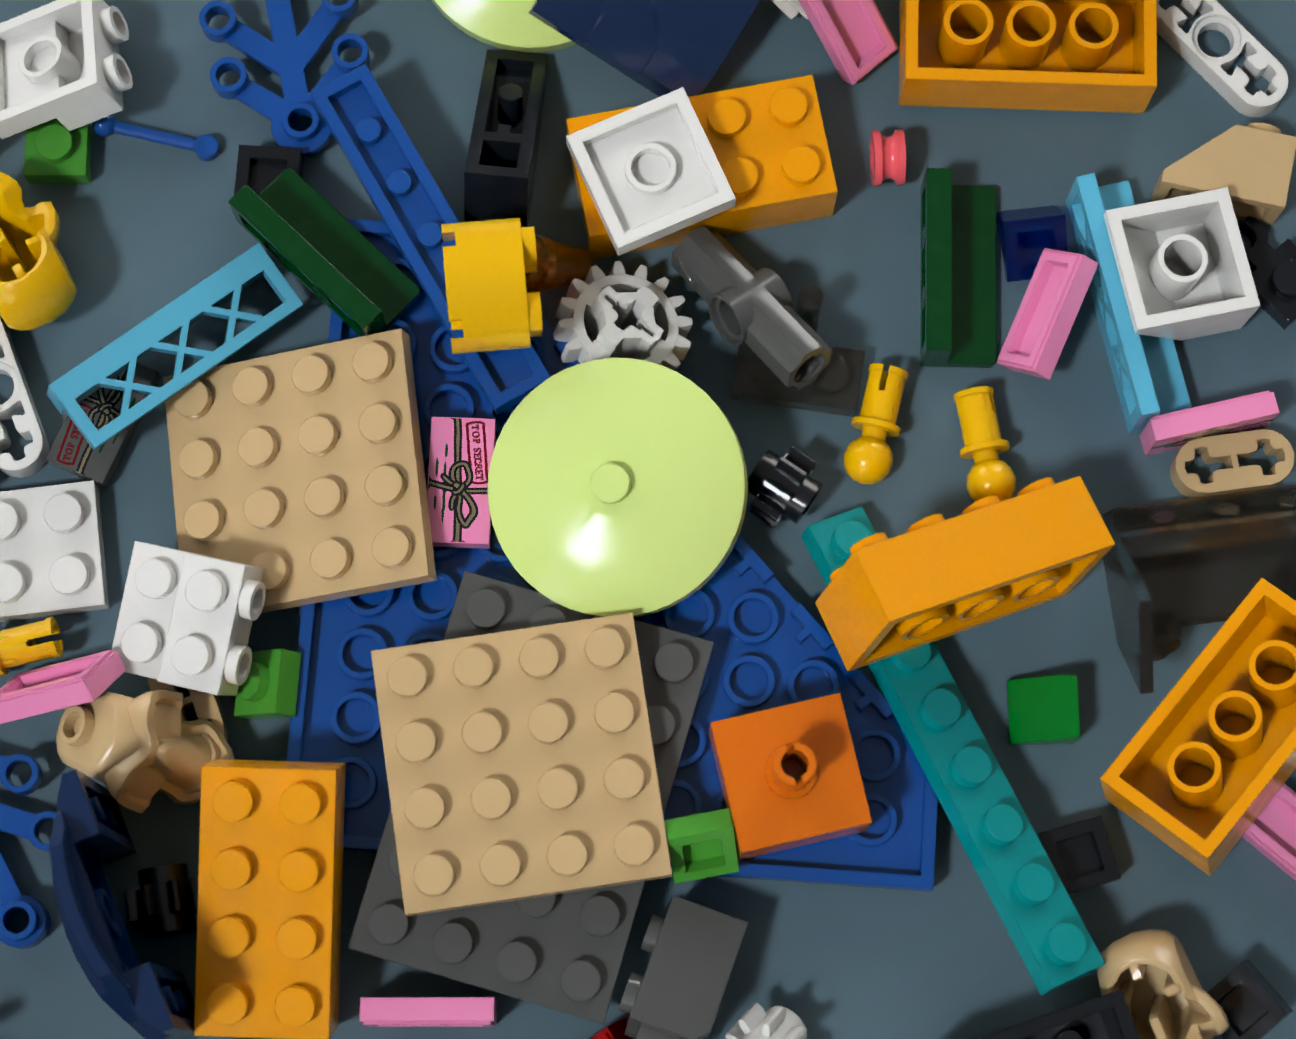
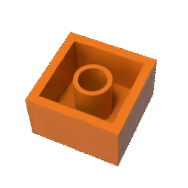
[708,693,872,860]

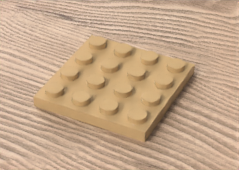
[163,328,437,613]
[371,613,672,917]

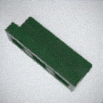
[228,168,420,337]
[920,168,997,368]

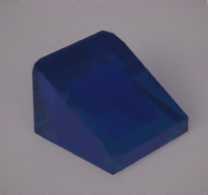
[997,205,1068,282]

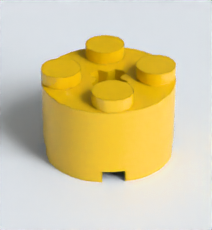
[441,218,543,354]

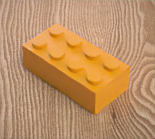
[898,0,1157,113]
[566,75,838,260]
[815,476,1115,672]
[1100,578,1296,876]
[194,759,346,1039]

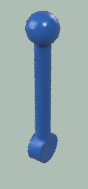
[92,115,220,161]

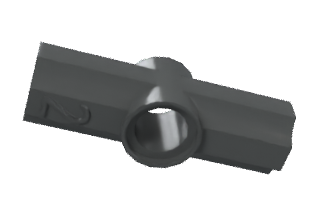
[671,225,832,390]

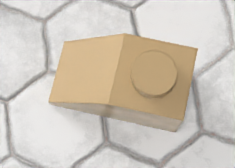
[1150,123,1296,227]

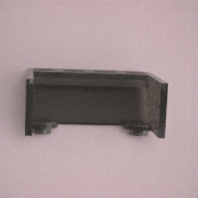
[1102,485,1296,694]

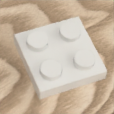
[566,87,736,256]
[0,480,109,622]

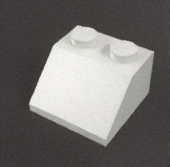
[1103,187,1261,341]

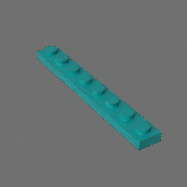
[801,506,1105,996]

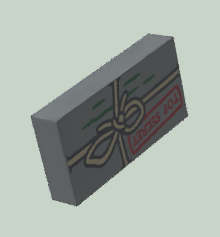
[45,347,161,488]

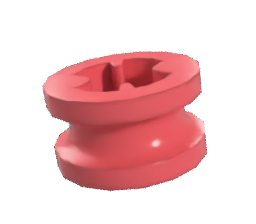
[870,129,906,186]

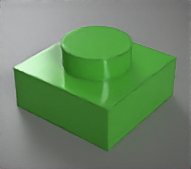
[24,118,93,184]
[234,648,301,720]
[664,808,739,884]

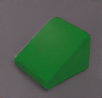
[1006,674,1080,745]

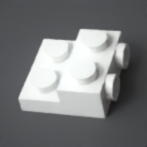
[0,0,133,139]
[112,541,266,696]

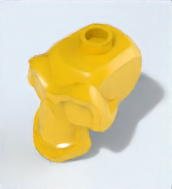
[0,172,77,331]

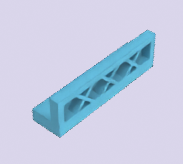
[1065,173,1192,434]
[46,243,304,450]

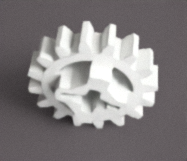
[553,261,693,372]

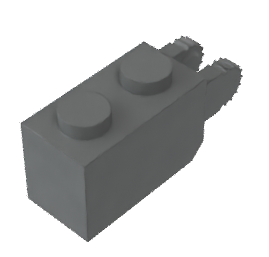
[618,895,748,1039]

